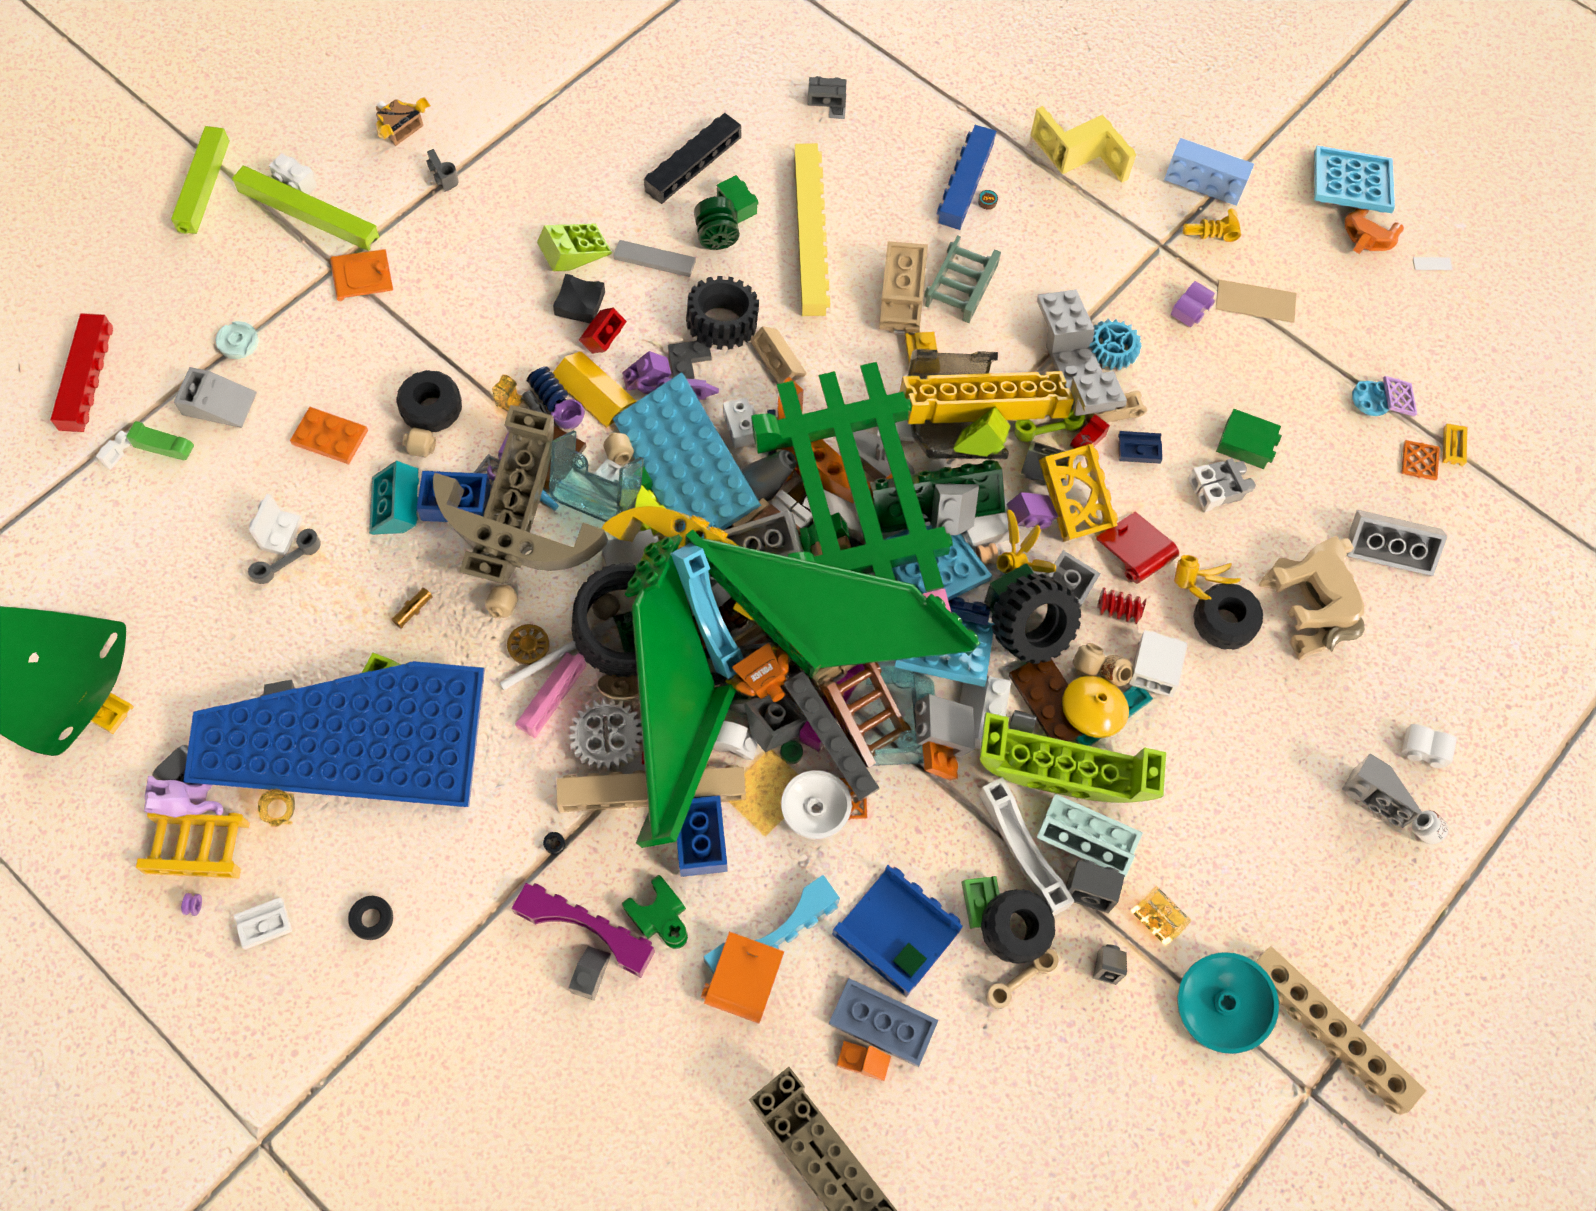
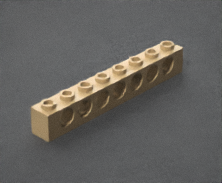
[1255,946,1427,1115]

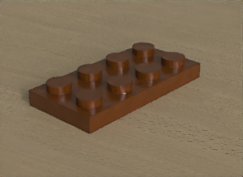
[1009,658,1085,742]

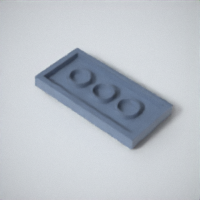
[828,978,939,1068]

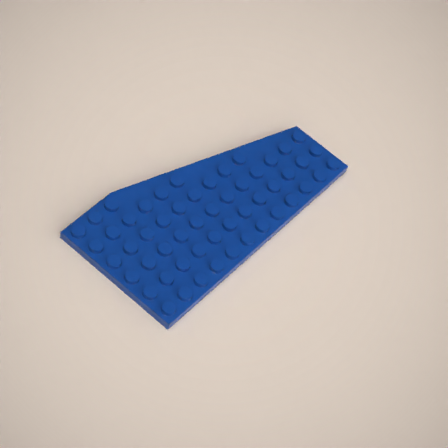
[184,661,485,807]

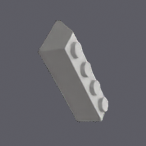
[1347,509,1448,576]

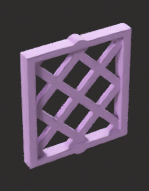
[1383,376,1418,417]

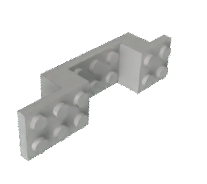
[1037,289,1127,416]

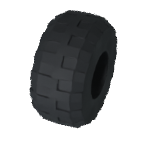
[396,370,462,433]
[1193,583,1263,650]
[981,889,1056,964]

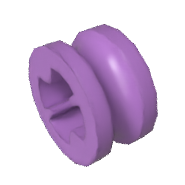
[181,893,202,916]

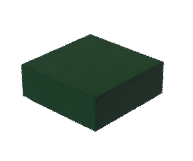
[893,943,927,978]

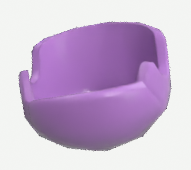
[551,399,585,429]

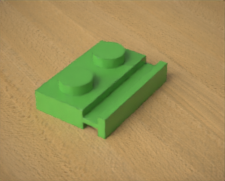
[961,876,1000,929]

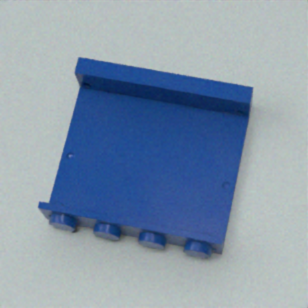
[832,865,963,998]

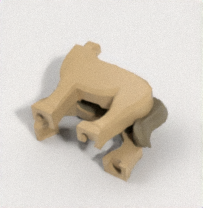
[1259,536,1365,660]

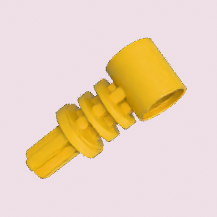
[1183,208,1241,242]

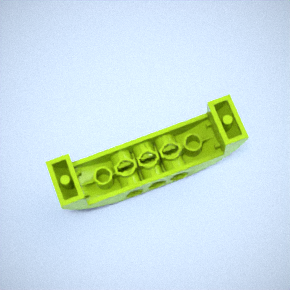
[979,712,1166,803]

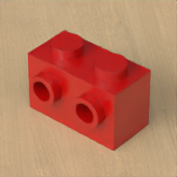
[579,307,627,354]

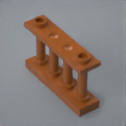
[819,662,914,768]

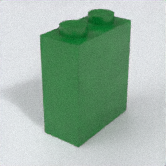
[1216,408,1282,469]

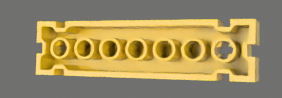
[899,371,1074,424]

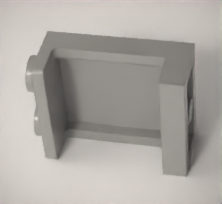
[915,694,975,757]

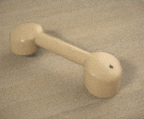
[986,948,1059,1009]

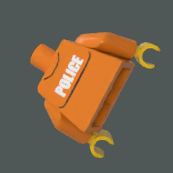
[725,642,789,702]

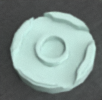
[215,321,259,359]

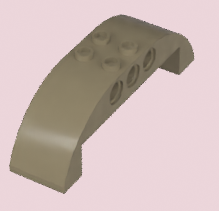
[459,405,554,584]
[433,473,608,571]

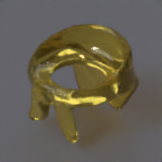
[258,789,295,827]

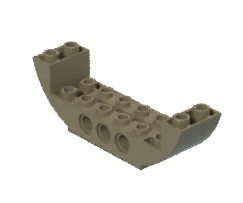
[749,1066,897,1211]

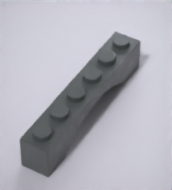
[784,671,880,802]

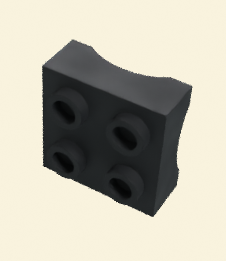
[553,273,606,324]

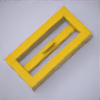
[1442,423,1468,466]

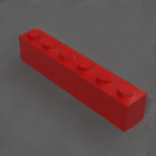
[50,313,113,432]

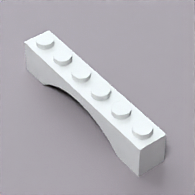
[979,777,1074,916]

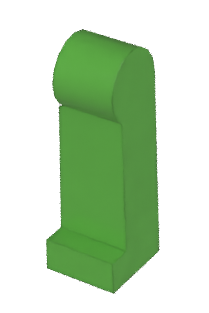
[126,421,194,460]

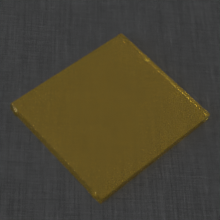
[728,750,799,837]

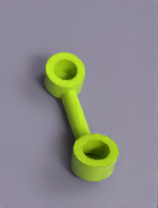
[1014,409,1085,442]

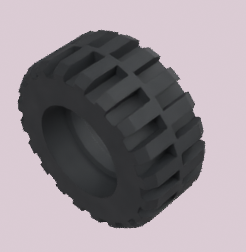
[991,573,1081,664]

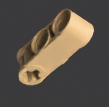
[1085,390,1147,423]

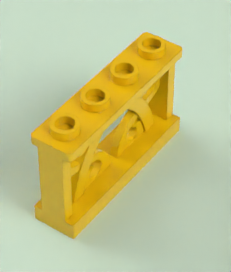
[1039,444,1118,542]

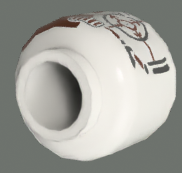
[1412,810,1449,845]

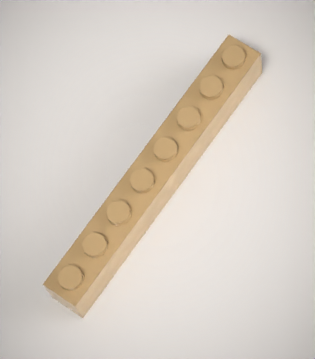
[557,765,746,812]

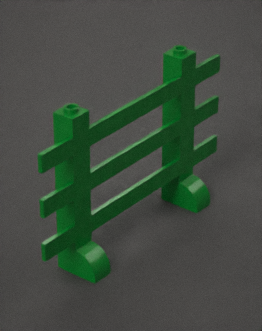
[751,362,953,593]

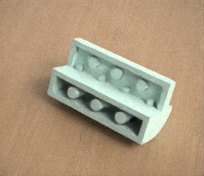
[1037,793,1143,878]

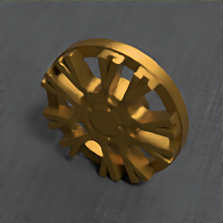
[507,624,550,665]

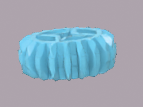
[1089,318,1142,370]

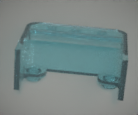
[549,430,644,522]
[866,666,935,766]

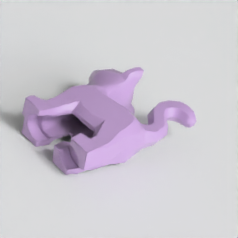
[144,776,224,818]

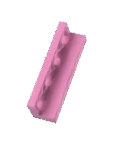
[515,652,586,738]

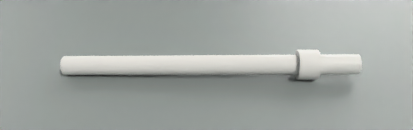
[500,615,621,690]

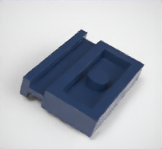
[1118,431,1163,464]
[948,597,990,626]

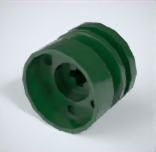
[694,196,740,250]

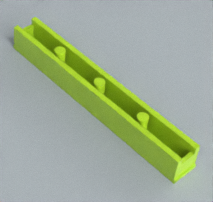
[232,165,379,251]

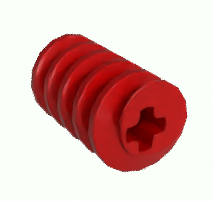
[1097,587,1147,624]

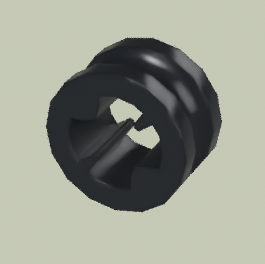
[543,832,566,855]

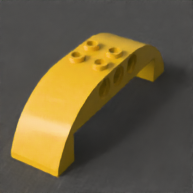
[601,506,753,620]

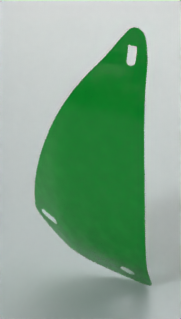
[0,606,126,756]

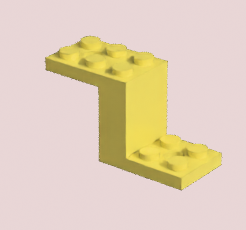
[1030,106,1136,183]

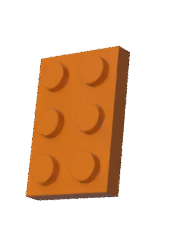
[290,407,368,465]
[922,741,958,781]

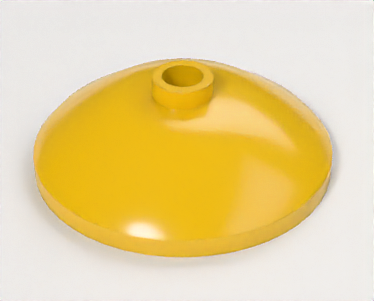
[1062,676,1129,738]

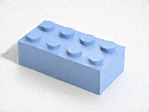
[1164,138,1254,206]

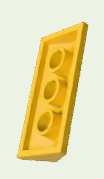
[552,351,637,428]

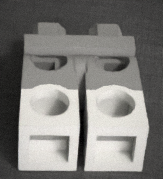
[1188,458,1256,513]

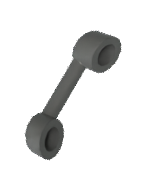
[248,528,321,584]

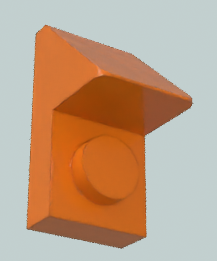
[837,1041,891,1081]

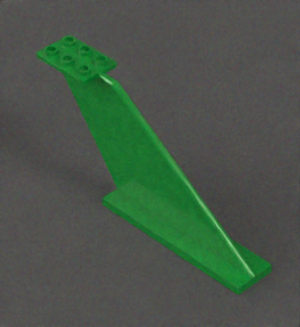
[685,529,980,679]
[625,534,736,848]

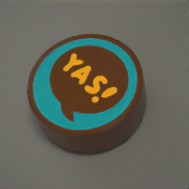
[978,190,998,210]

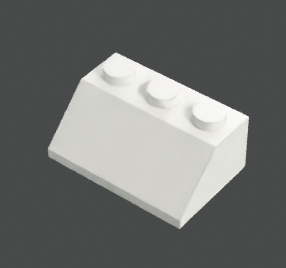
[960,676,1011,749]

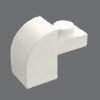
[713,721,758,760]

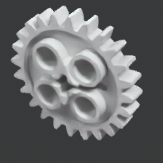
[568,698,643,772]

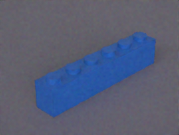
[937,125,997,230]

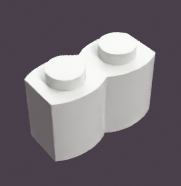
[1401,724,1457,768]

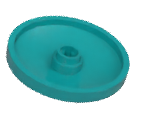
[1177,952,1279,1054]

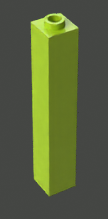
[171,126,230,234]

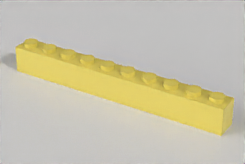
[794,143,830,316]

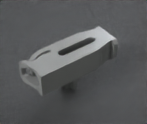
[853,430,919,480]

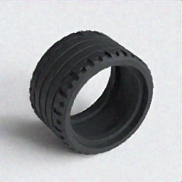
[571,563,637,677]

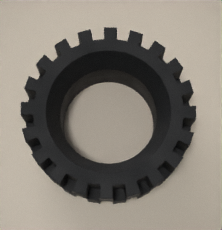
[686,276,759,350]

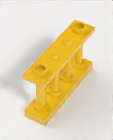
[136,813,250,879]

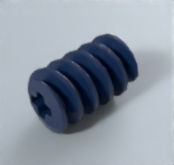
[526,366,568,412]

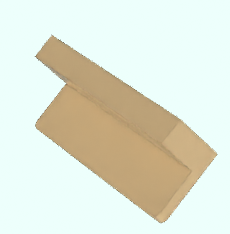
[750,326,807,384]

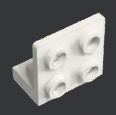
[249,493,303,556]

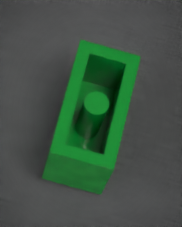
[716,175,759,223]

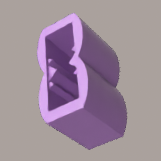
[1170,281,1215,327]

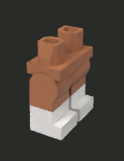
[754,490,813,536]

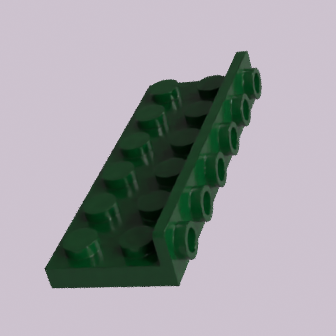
[870,460,1005,533]

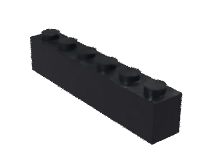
[644,112,742,204]

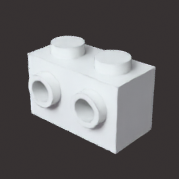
[269,153,317,194]
[723,397,756,449]

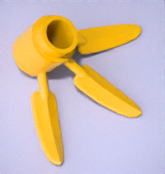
[996,510,1056,574]
[1174,555,1241,600]

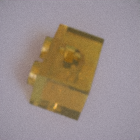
[1130,885,1192,946]

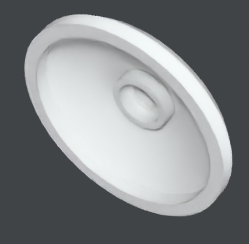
[781,770,852,839]

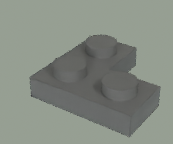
[668,340,712,379]

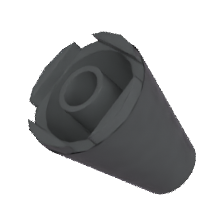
[741,450,797,502]

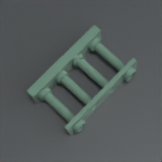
[924,235,1001,323]

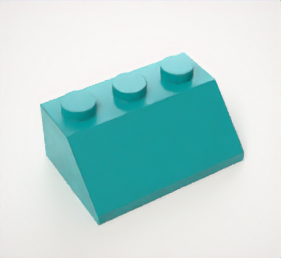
[369,460,419,535]

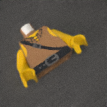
[376,97,431,146]

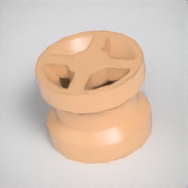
[976,543,999,566]

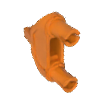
[1345,208,1404,254]

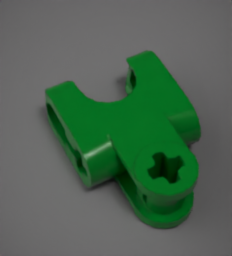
[622,875,688,949]

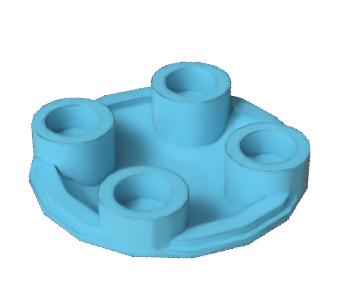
[1352,381,1389,416]

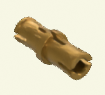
[391,587,433,629]

